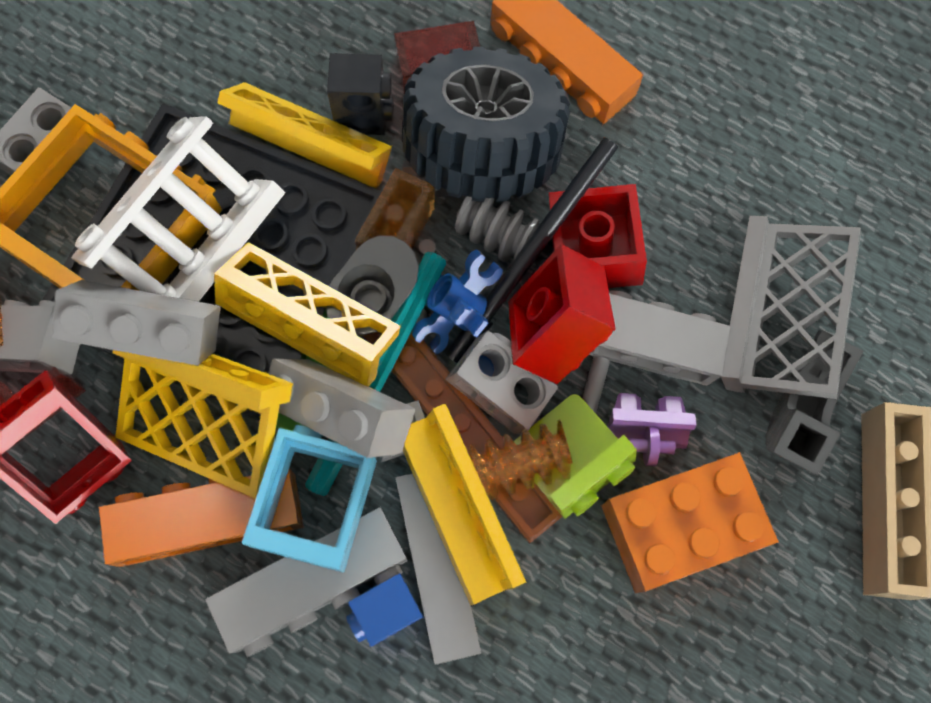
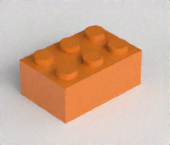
[601,452,779,593]

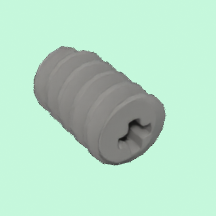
[455,196,539,262]

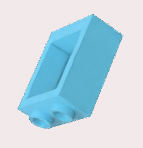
[242,425,377,573]

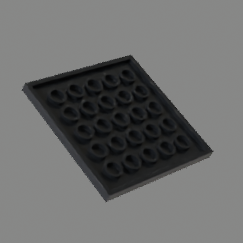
[42,103,387,421]

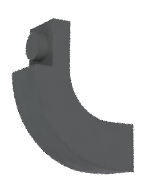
[766,330,864,476]

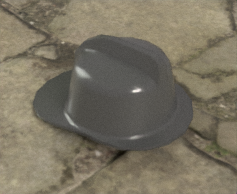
[325,236,419,336]

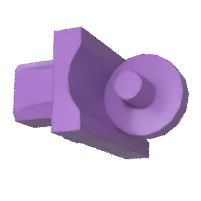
[607,393,696,466]

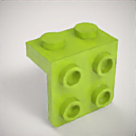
[510,394,637,519]

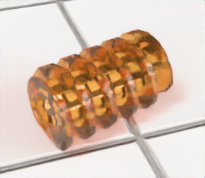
[469,419,573,500]

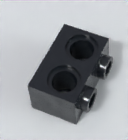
[327,53,394,135]

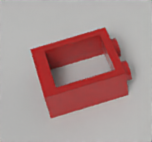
[0,370,132,524]

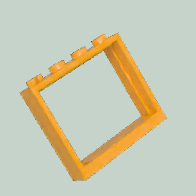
[0,104,222,291]

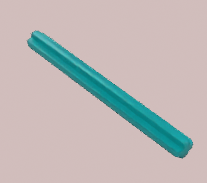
[305,251,446,496]

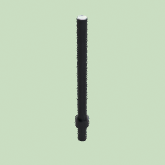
[445,137,619,363]

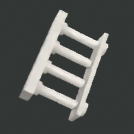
[71,116,285,302]

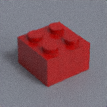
[548,184,647,288]
[508,244,616,384]

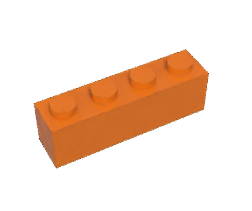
[490,0,643,125]
[99,469,304,567]

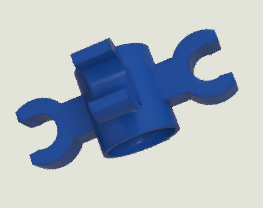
[412,249,503,354]

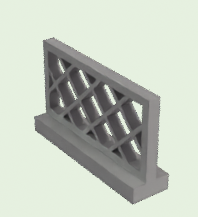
[721,216,861,399]

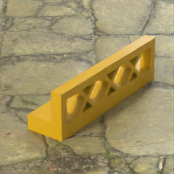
[217,82,392,188]
[214,242,401,387]
[403,404,526,605]

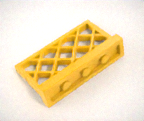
[113,350,293,499]

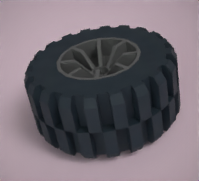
[402,47,570,202]

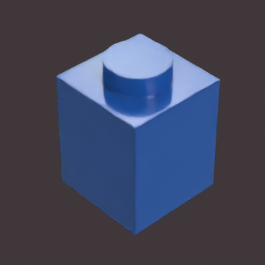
[346,573,424,647]

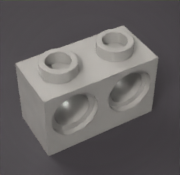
[0,87,71,175]
[445,331,558,434]

